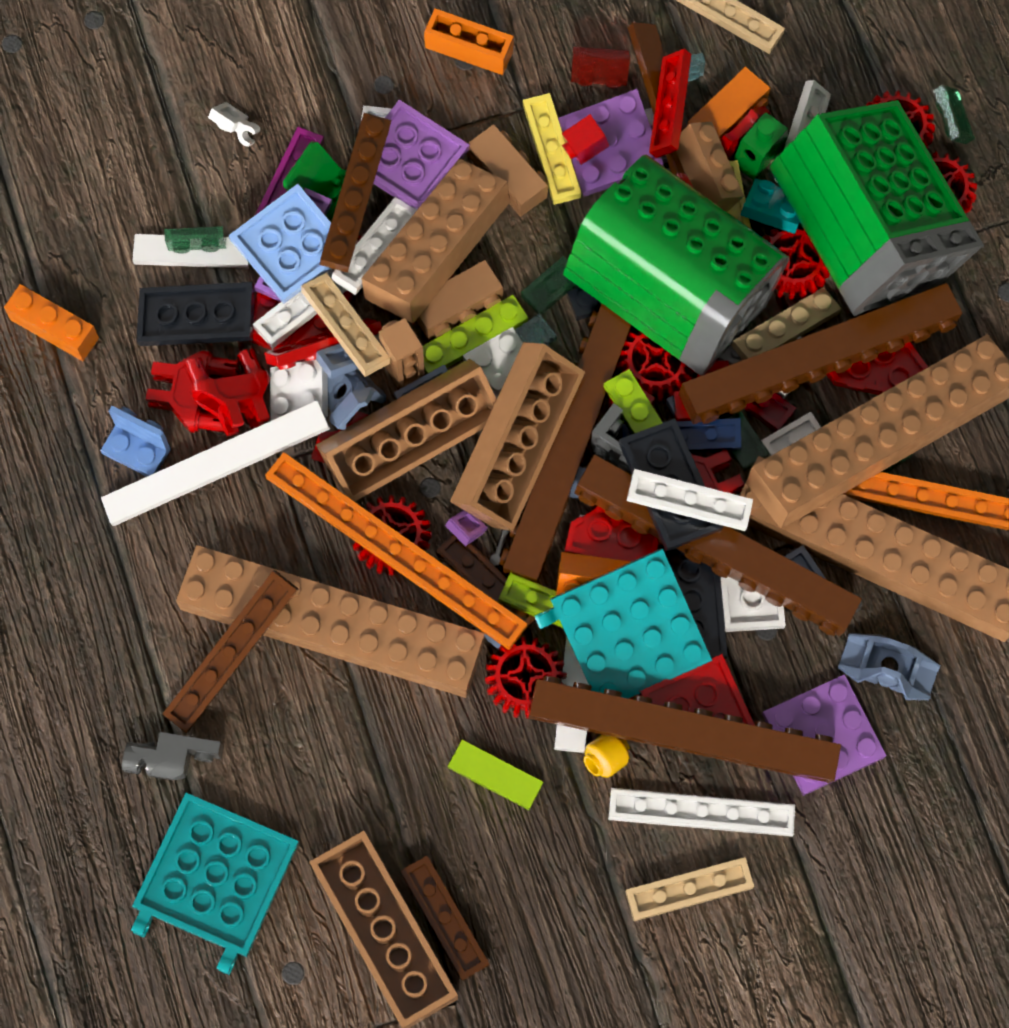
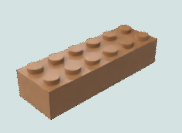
[361,158,510,324]
[450,342,585,531]
[316,359,497,502]
[309,831,458,1028]

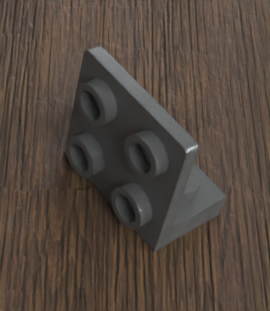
[590,403,632,475]

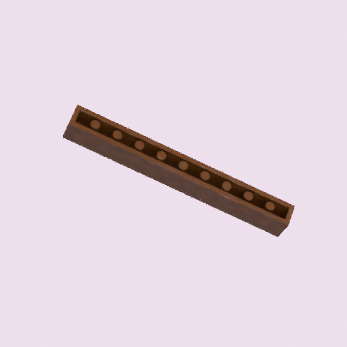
[679,283,962,425]
[499,304,633,583]
[574,455,862,636]
[528,676,841,783]

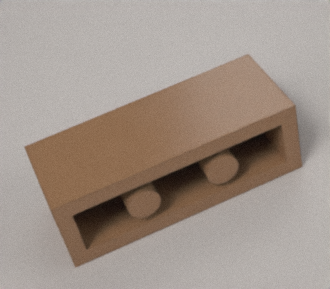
[676,122,744,212]
[467,124,548,217]
[416,260,503,340]
[379,318,425,390]

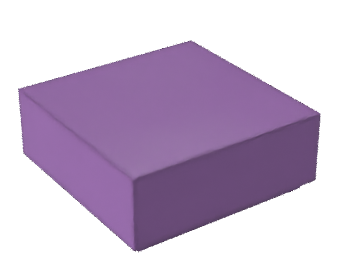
[445,510,488,546]

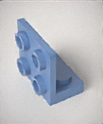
[100,406,171,477]

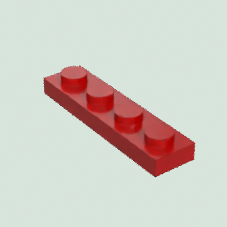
[649,48,692,158]
[264,318,382,370]

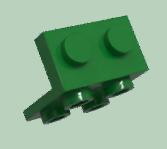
[283,141,347,222]

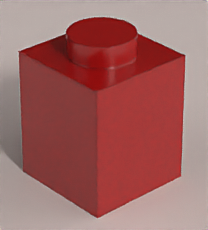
[562,114,609,165]

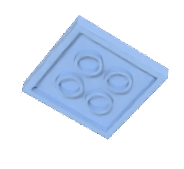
[229,184,331,304]

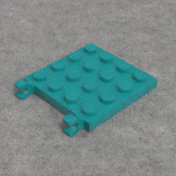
[534,548,712,698]
[131,793,299,975]

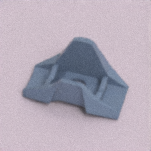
[327,369,386,430]
[838,633,940,700]

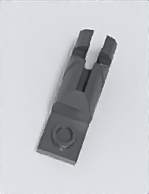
[122,732,224,780]

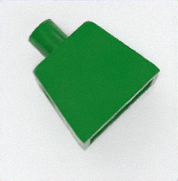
[733,112,788,181]

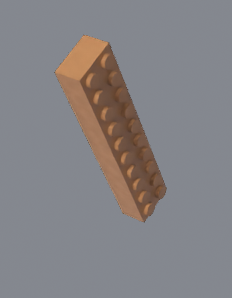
[746,334,1009,529]
[740,456,1009,642]
[176,545,485,698]

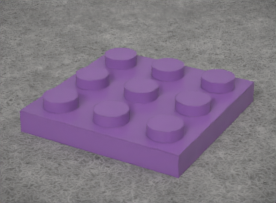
[558,89,664,197]
[374,100,470,210]
[762,674,886,796]

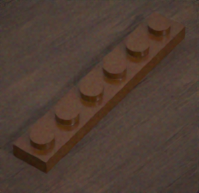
[319,113,392,273]
[163,570,299,733]

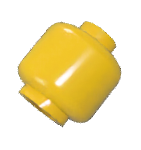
[583,734,629,778]

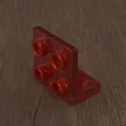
[571,47,630,88]

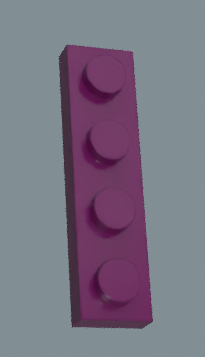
[255,127,324,215]

